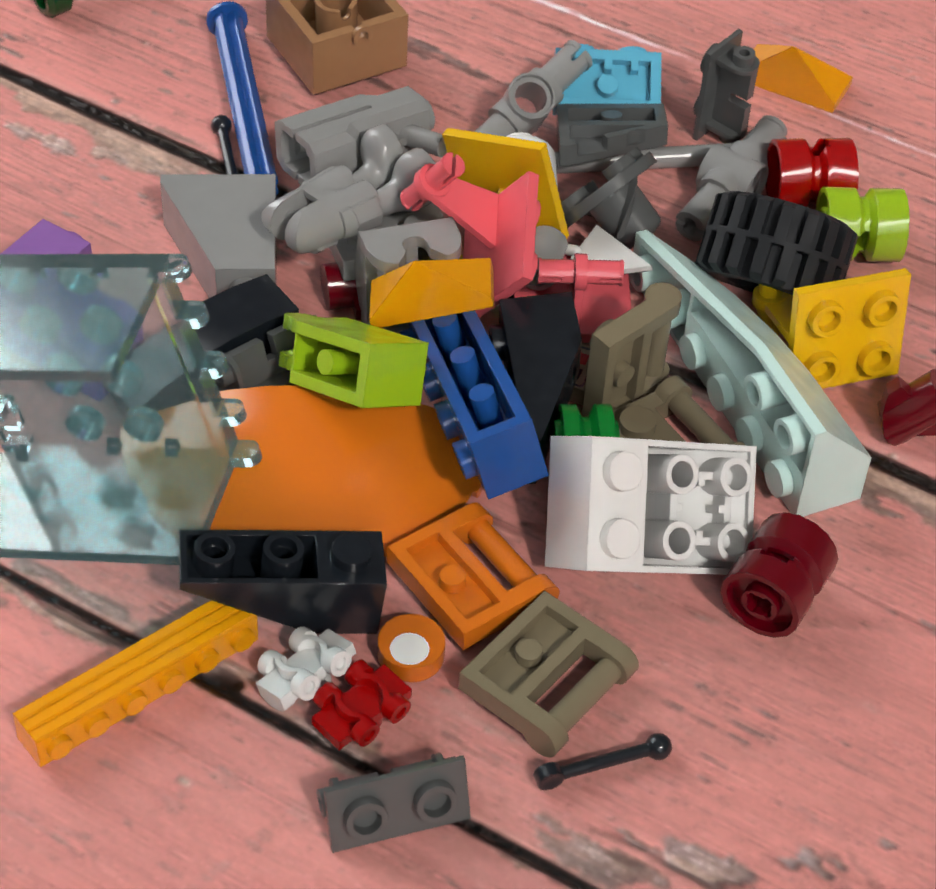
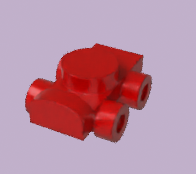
[311,659,412,751]

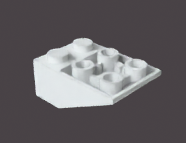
[545,436,757,575]

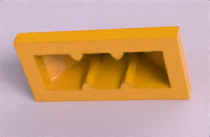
[754,44,853,113]
[369,258,494,328]

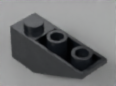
[489,292,582,485]
[178,529,387,634]

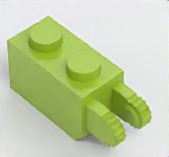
[278,312,429,408]

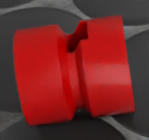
[766,138,859,207]

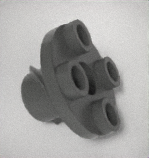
[561,147,661,249]

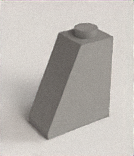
[160,174,277,298]

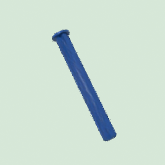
[206,1,279,196]

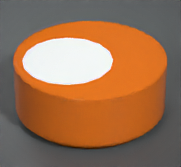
[377,614,445,682]

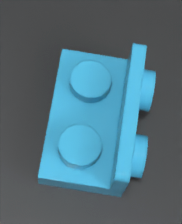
[553,44,662,115]

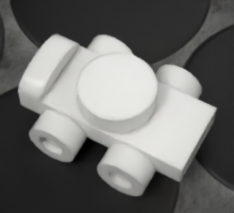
[256,626,356,712]

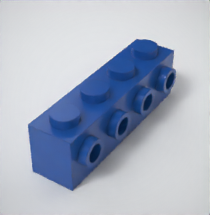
[400,310,549,500]

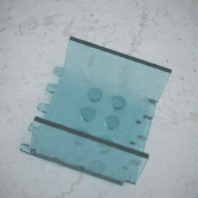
[0,254,263,565]

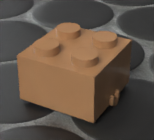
[266,0,408,95]

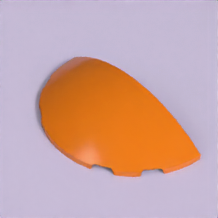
[122,385,483,558]

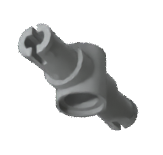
[474,40,593,137]
[676,115,787,241]

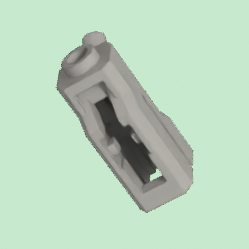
[274,86,447,184]

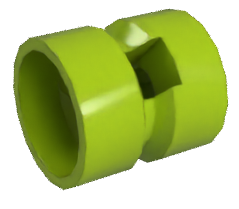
[816,187,910,262]

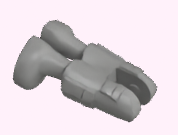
[261,124,435,254]

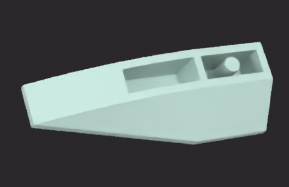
[629,230,871,517]

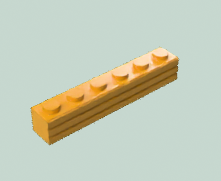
[13,600,258,768]

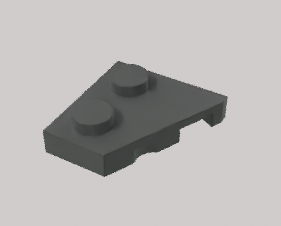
[556,104,668,166]

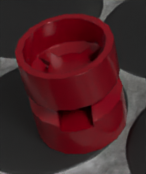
[720,512,838,638]

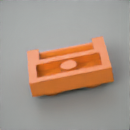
[387,502,560,650]

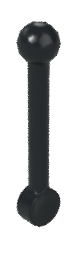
[211,115,237,174]
[533,733,672,790]

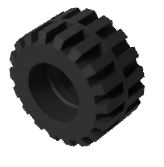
[695,191,858,295]

